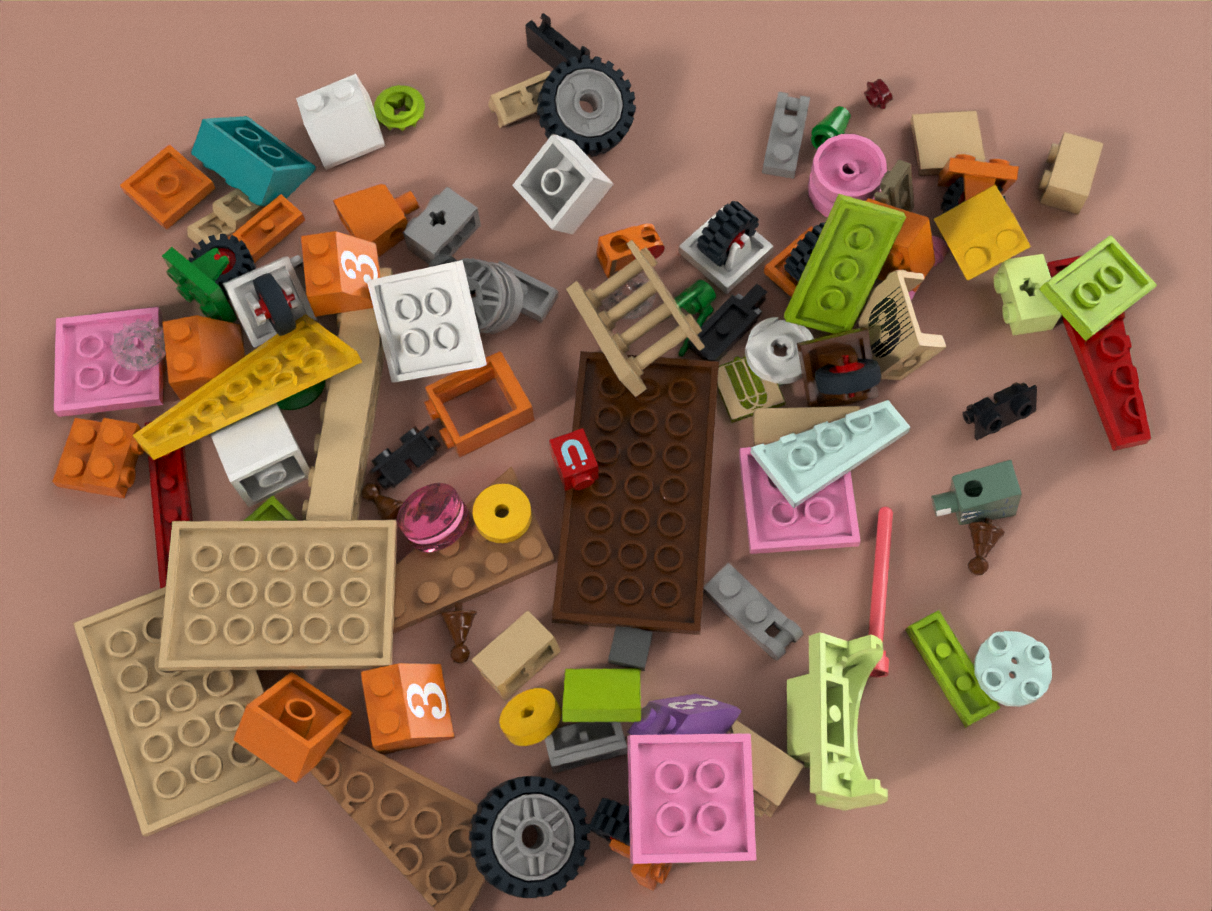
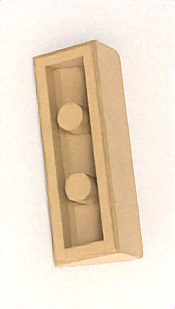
[752,406,860,446]

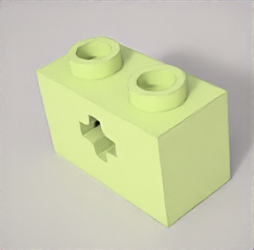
[994,254,1062,335]

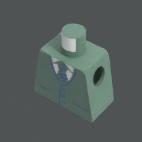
[931,460,1022,525]

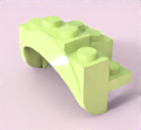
[787,632,888,811]

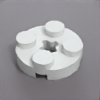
[745,317,814,387]

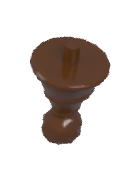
[361,483,410,525]
[968,518,1005,575]
[440,602,477,664]

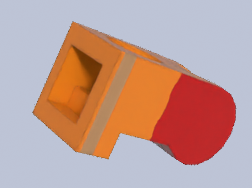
[596,223,665,279]

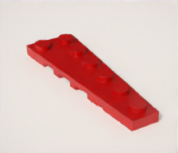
[1046,255,1151,451]

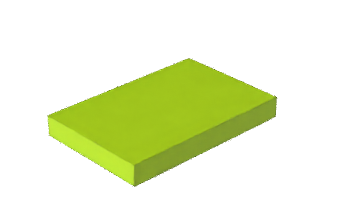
[1039,235,1157,341]

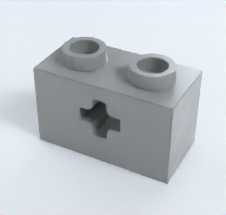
[403,187,481,264]

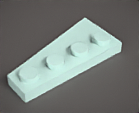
[750,400,911,509]

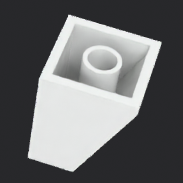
[210,403,310,508]

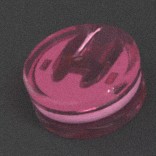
[397,483,470,552]

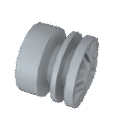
[458,258,524,334]

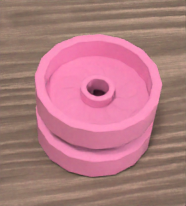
[808,134,887,217]

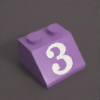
[627,694,742,735]

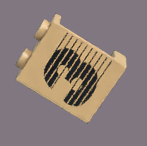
[857,270,946,380]

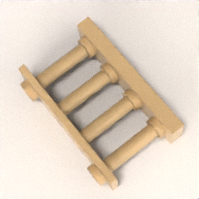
[566,240,705,397]

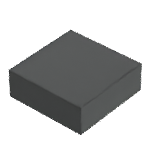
[608,626,653,671]

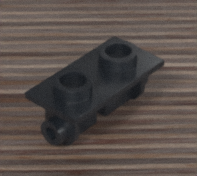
[962,382,1037,440]
[369,426,441,490]

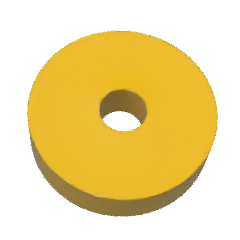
[472,484,532,543]
[499,688,561,746]

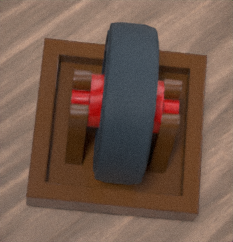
[797,327,881,407]

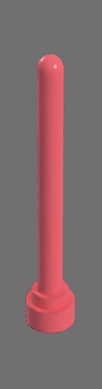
[868,506,893,678]

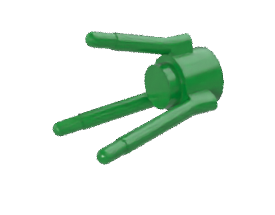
[661,279,716,357]

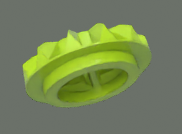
[374,85,426,132]

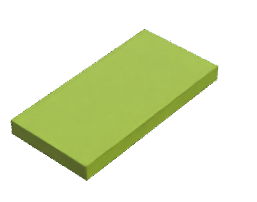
[783,194,906,334]

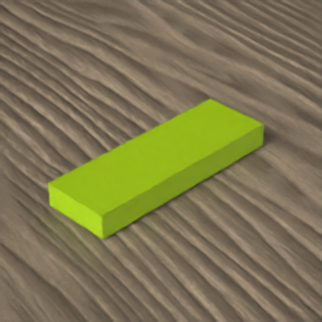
[905,610,1001,728]

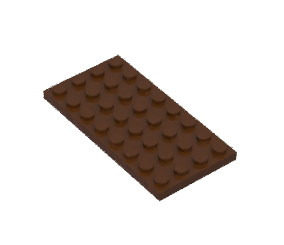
[552,351,719,635]

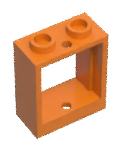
[424,351,535,458]

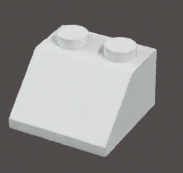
[296,74,385,170]

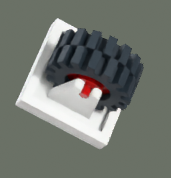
[678,201,774,294]

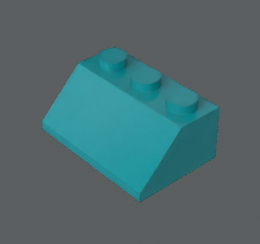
[191,116,316,206]

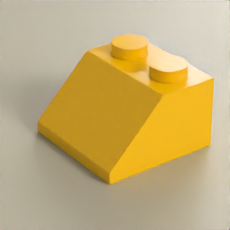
[933,185,1031,281]

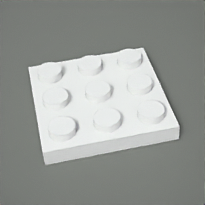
[367,260,487,383]

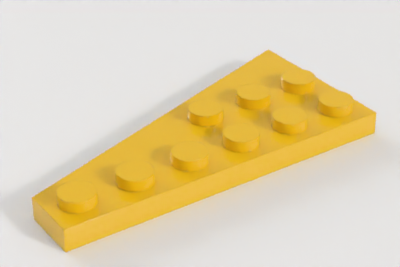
[132,314,362,460]

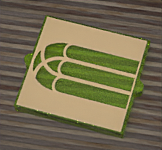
[717,356,786,423]

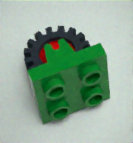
[162,234,256,323]

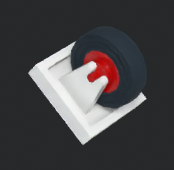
[223,256,317,348]

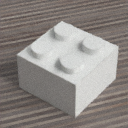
[512,134,613,234]

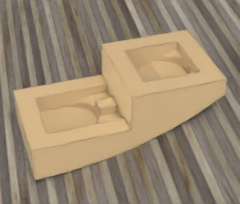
[187,189,261,245]

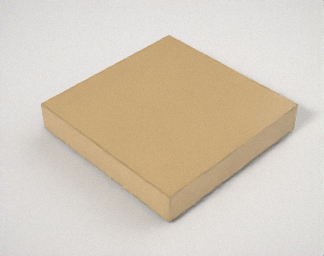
[910,111,986,175]

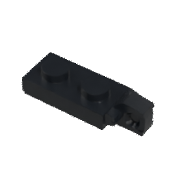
[687,284,767,362]

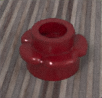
[864,78,893,110]

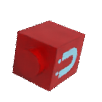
[549,428,599,491]

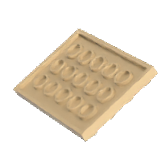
[158,520,397,671]
[73,587,286,837]

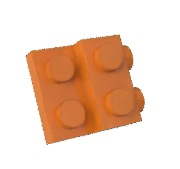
[52,418,144,499]

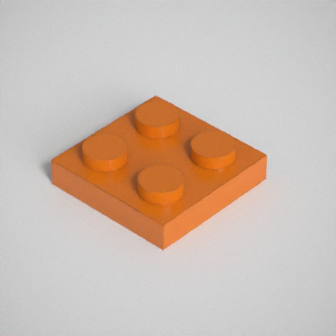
[120,144,216,230]

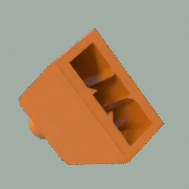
[333,184,420,257]

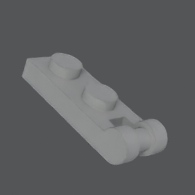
[762,92,810,179]
[703,563,804,661]

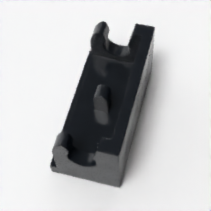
[525,13,591,69]

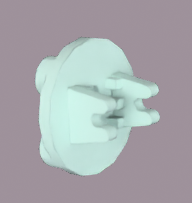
[974,631,1052,707]

